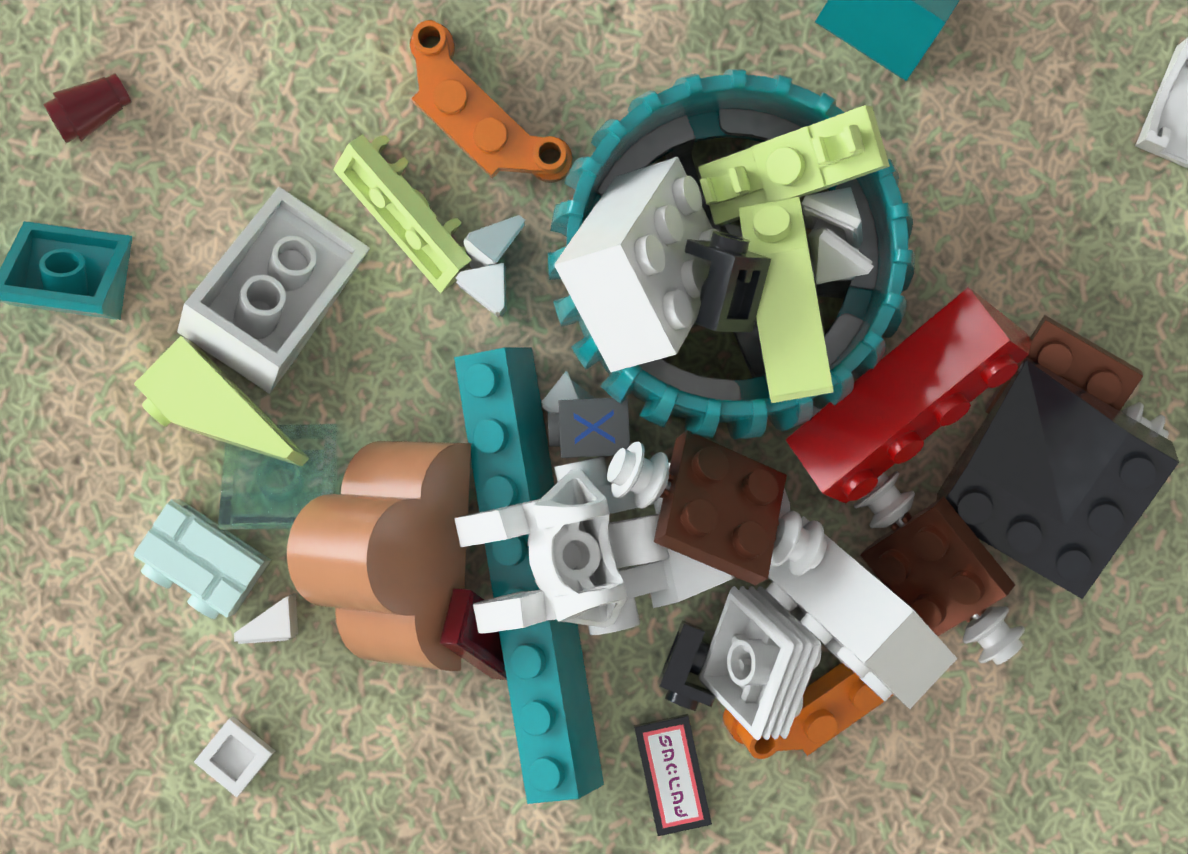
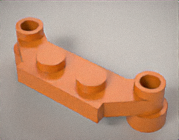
[410,20,573,183]
[723,663,893,759]

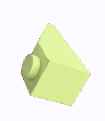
[738,196,834,403]
[134,336,309,467]

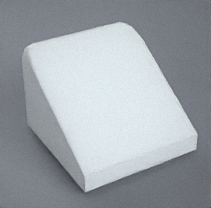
[234,594,298,644]

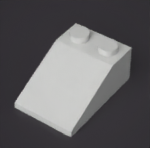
[177,187,370,394]

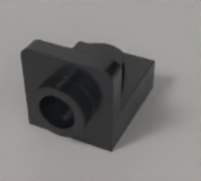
[684,231,771,332]
[658,620,716,711]

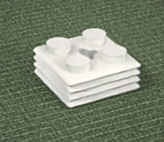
[699,586,822,740]

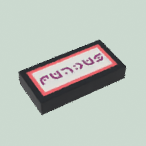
[634,714,712,836]

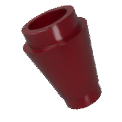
[43,73,132,143]

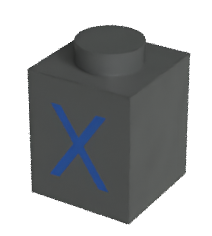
[548,397,630,458]

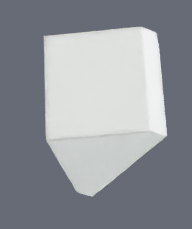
[456,263,507,317]

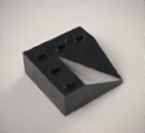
[936,357,1179,599]

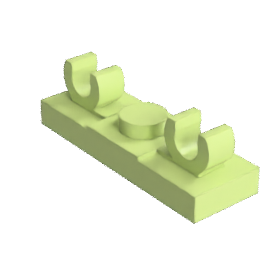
[698,105,890,225]
[333,134,472,293]

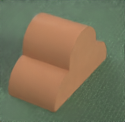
[287,441,471,671]

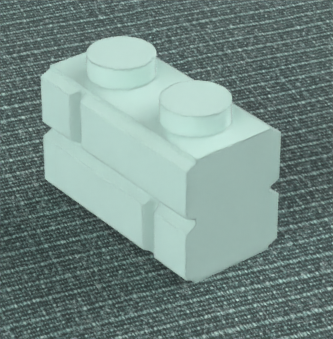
[133,499,271,619]

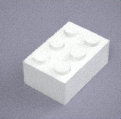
[554,157,719,372]
[765,516,957,709]

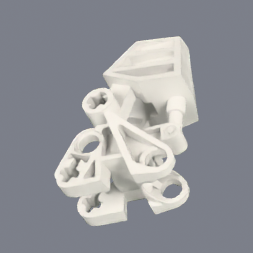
[454,456,790,635]

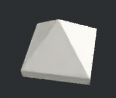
[801,187,863,248]
[808,228,874,285]

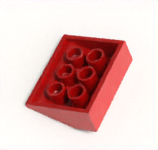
[785,287,1032,504]

